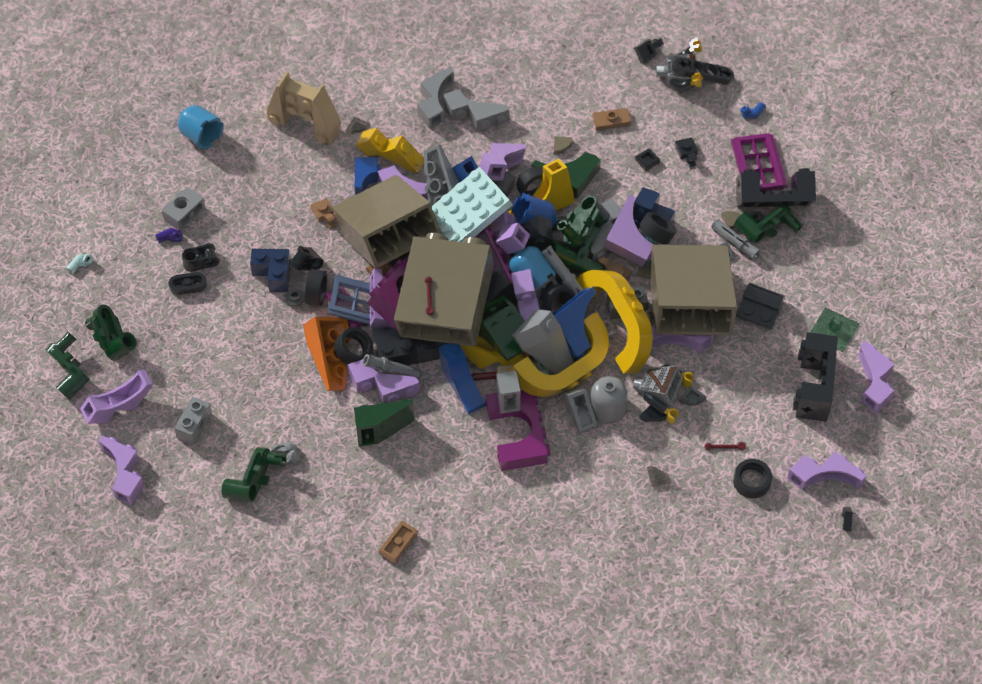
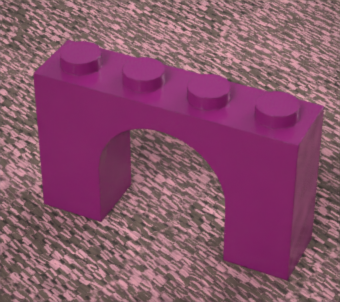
[367,254,409,331]
[485,389,551,471]

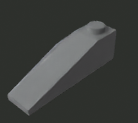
[424,144,459,206]
[512,309,574,375]

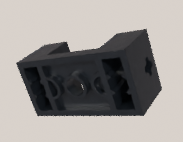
[736,168,816,207]
[792,332,838,422]

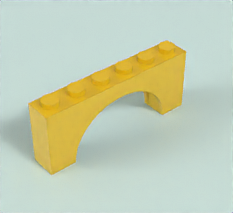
[487,159,575,229]

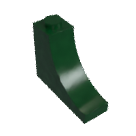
[531,151,601,199]

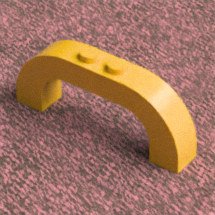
[576,270,653,374]
[508,312,609,397]

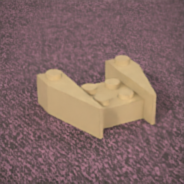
[267,71,341,145]

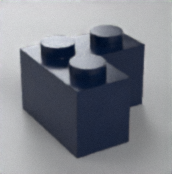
[633,187,675,229]
[250,248,291,292]

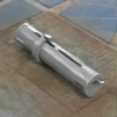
[711,219,761,260]
[541,245,583,296]
[363,354,420,379]

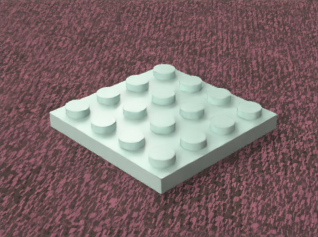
[432,167,513,242]

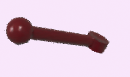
[425,276,434,315]
[704,442,746,450]

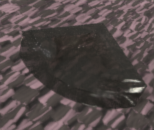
[346,117,370,135]
[647,466,671,487]

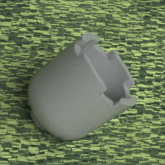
[589,376,628,424]

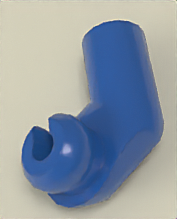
[741,102,766,119]

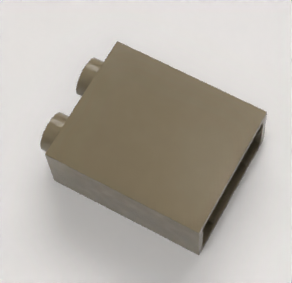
[331,174,442,268]
[394,233,494,347]
[649,244,737,335]

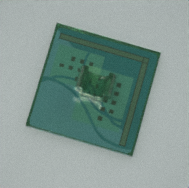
[810,307,860,352]

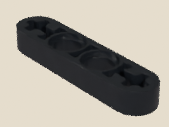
[672,57,734,85]

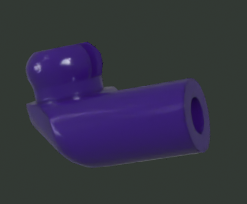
[155,228,183,243]

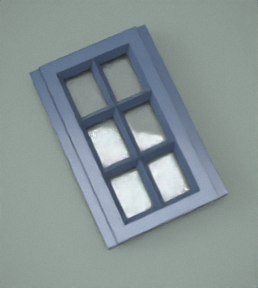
[328,275,400,325]

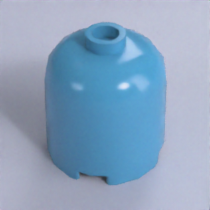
[177,105,224,149]
[509,246,556,289]

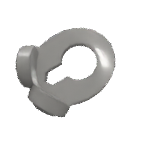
[270,441,300,467]

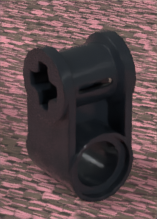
[182,243,220,272]
[288,246,324,271]

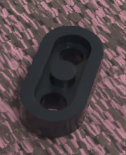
[168,272,207,295]

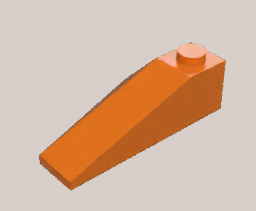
[303,317,350,391]

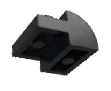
[736,283,786,330]

